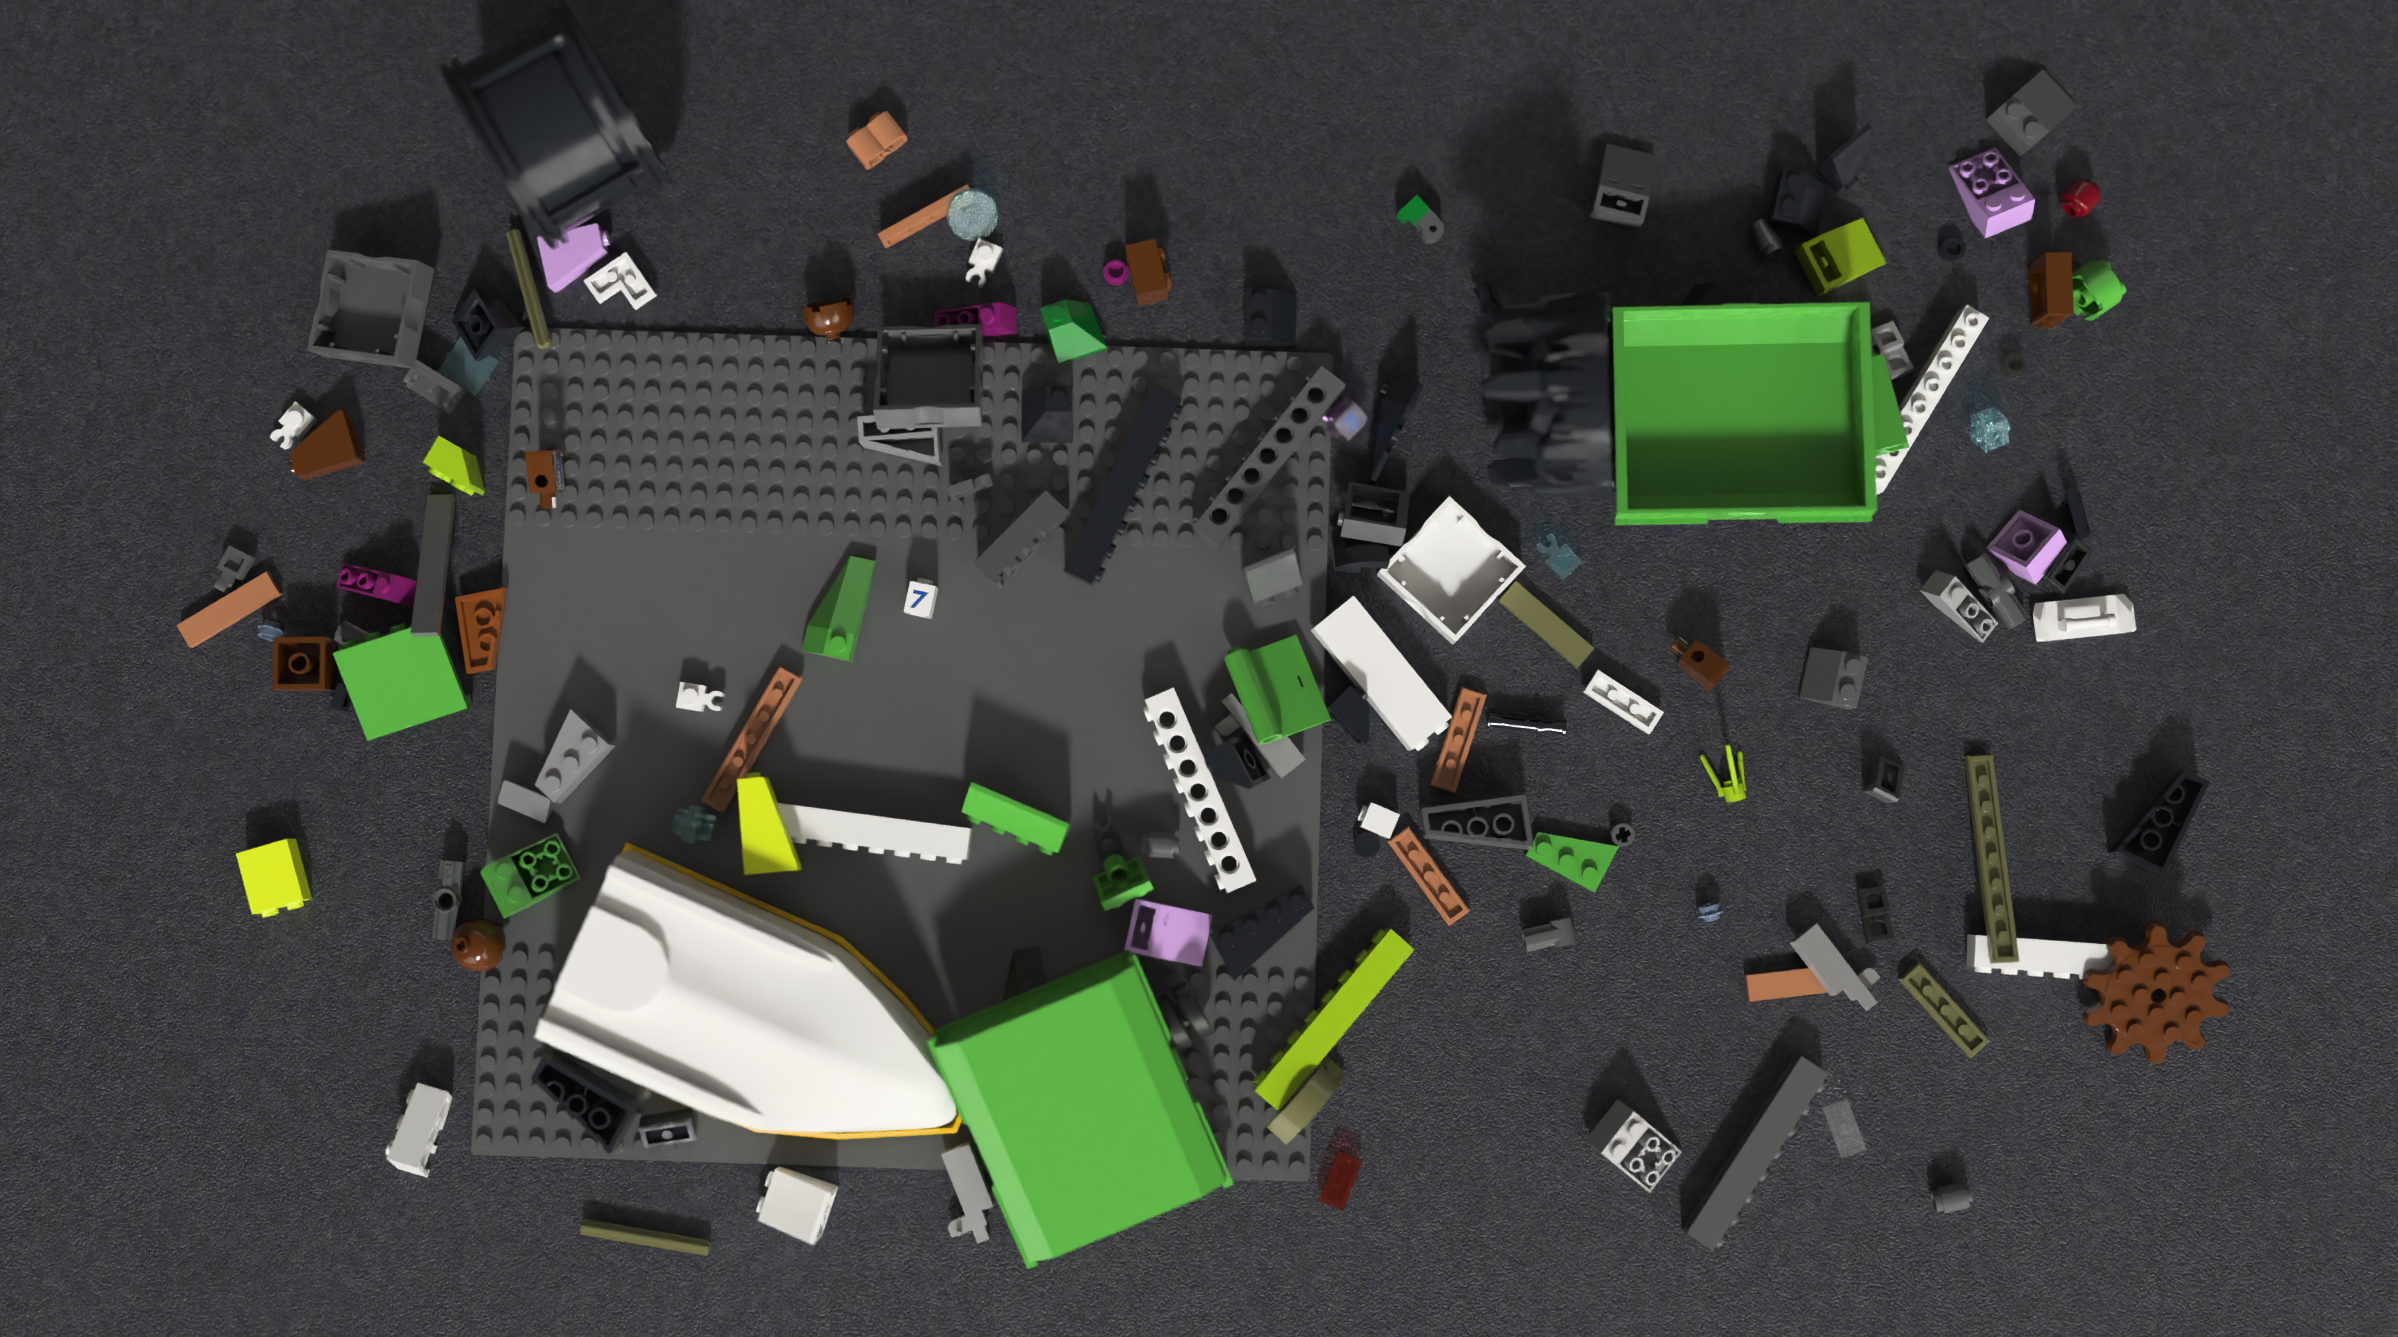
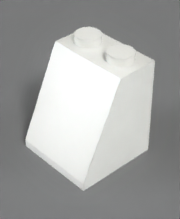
[756,1166,839,1245]

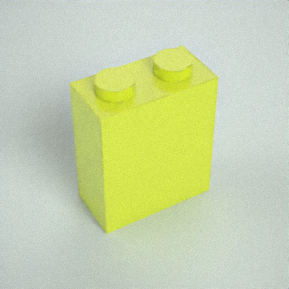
[236,839,312,917]

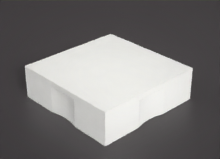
[1377,496,1526,645]

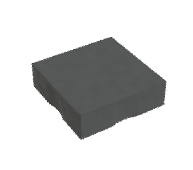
[307,250,434,369]
[874,324,984,429]

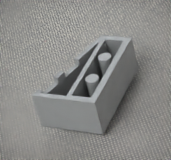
[857,415,942,466]
[535,709,615,803]

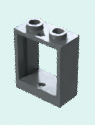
[1337,482,1410,547]

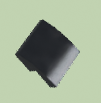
[1331,527,1390,573]

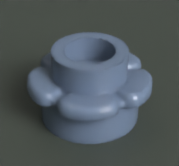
[258,620,284,641]
[1698,902,1723,922]

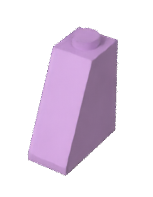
[537,223,610,292]

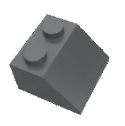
[1798,647,1868,710]

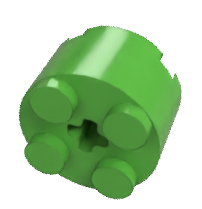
[2072,259,2126,321]

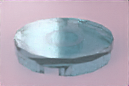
[946,188,998,241]

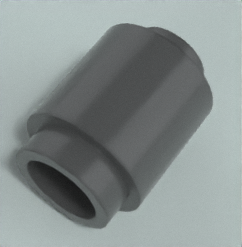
[1142,831,1180,858]
[1930,1182,1973,1214]

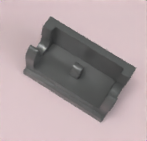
[403,359,466,414]

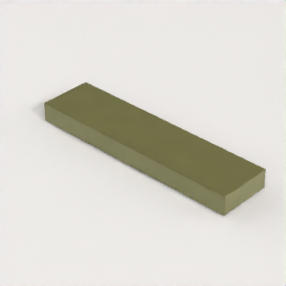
[1499,581,1594,668]
[1898,962,1990,1058]

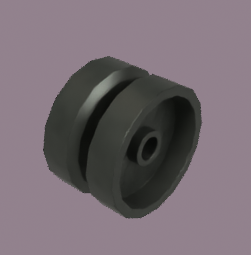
[1155,982,1213,1051]

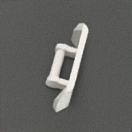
[2033,594,2136,642]

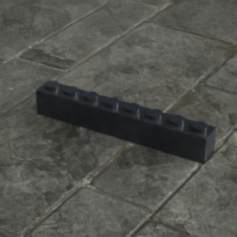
[1063,384,1184,587]

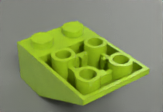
[1794,218,1886,297]

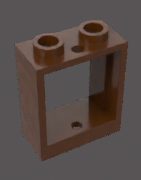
[2028,252,2074,329]

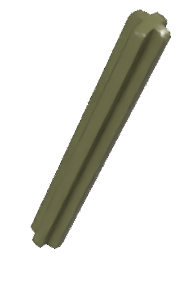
[506,229,552,349]
[580,1219,710,1256]

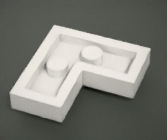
[584,252,657,310]

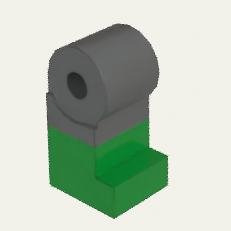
[1396,195,1444,244]

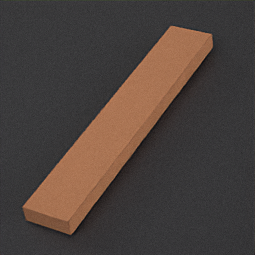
[701,665,803,814]

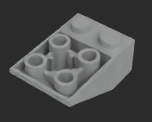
[1585,1099,1682,1193]

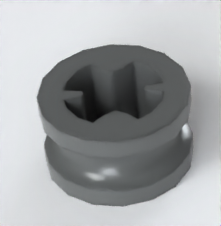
[1609,823,1635,847]

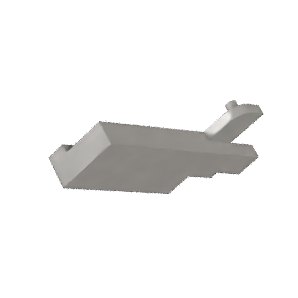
[1214,693,1306,779]
[1789,923,1881,1011]
[941,1141,995,1244]

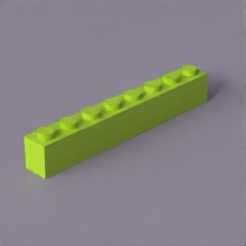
[1252,928,1414,1111]

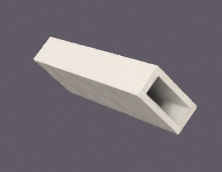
[1311,596,1452,751]

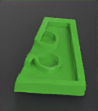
[1525,832,1619,892]

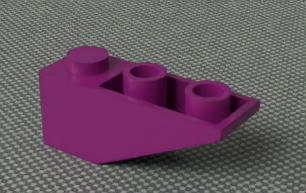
[935,302,1017,336]
[336,563,417,607]

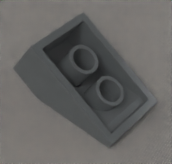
[1986,70,2077,157]
[1242,549,1302,607]

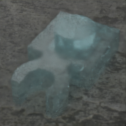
[1536,533,1582,581]

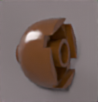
[801,297,854,340]
[451,918,506,971]

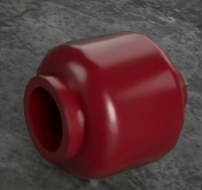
[2061,179,2100,217]

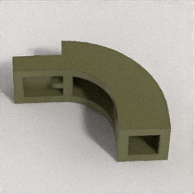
[1267,1056,1346,1145]

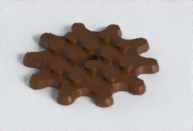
[2082,921,2230,1064]

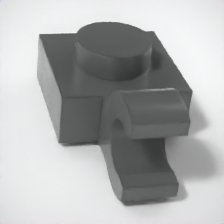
[214,545,256,594]

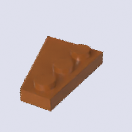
[455,588,508,674]

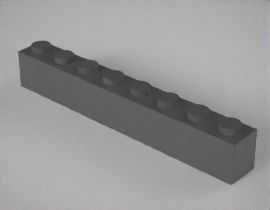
[1682,1054,1828,1251]

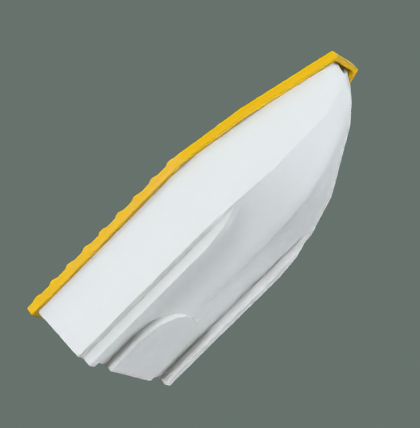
[535,842,962,1139]

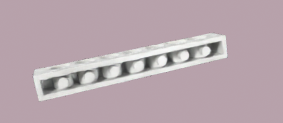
[1875,305,1989,495]
[1142,688,1256,893]

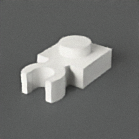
[966,238,1003,288]
[270,402,318,450]
[676,682,725,712]

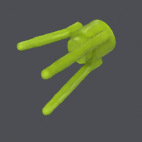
[1700,744,1747,803]

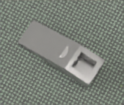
[1920,570,1998,643]

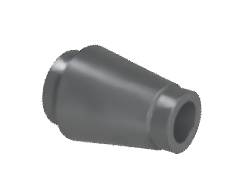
[1751,219,1784,259]

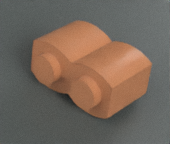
[846,111,907,170]

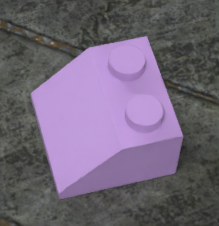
[1986,510,2068,584]

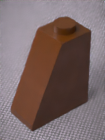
[289,409,365,480]

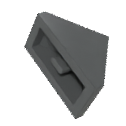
[1863,756,1904,803]

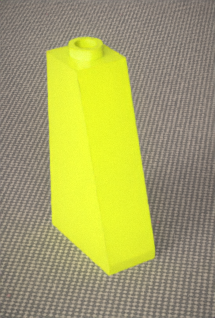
[737,772,802,875]

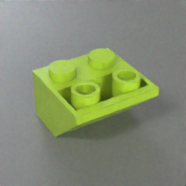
[422,436,485,496]

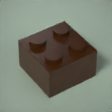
[1125,238,1171,307]
[272,637,336,692]

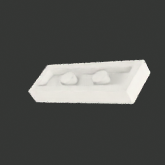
[1583,670,1664,734]

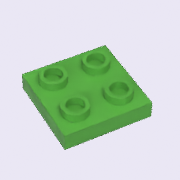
[1092,854,1153,911]

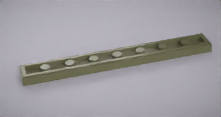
[1964,754,2019,964]

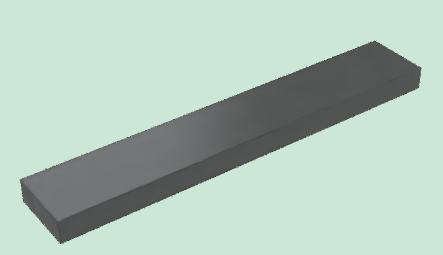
[411,494,456,637]

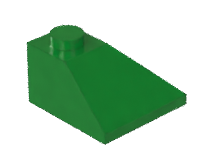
[1040,300,1107,365]

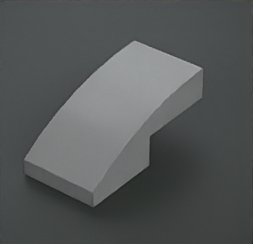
[1871,321,1914,381]

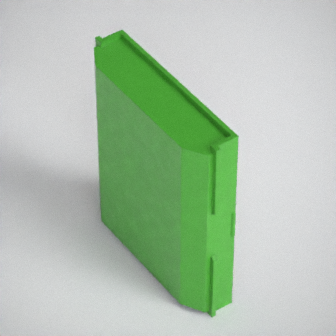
[1611,302,1877,525]
[927,949,1234,1269]

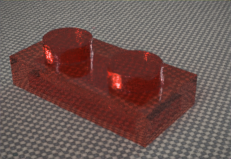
[1319,1151,1363,1211]

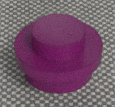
[1103,259,1129,285]

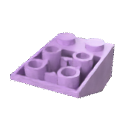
[1949,147,2035,238]
[1124,898,1213,966]

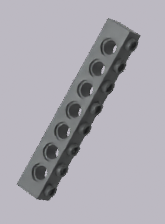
[1192,365,1346,549]

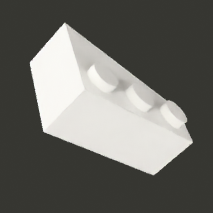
[386,1083,453,1178]

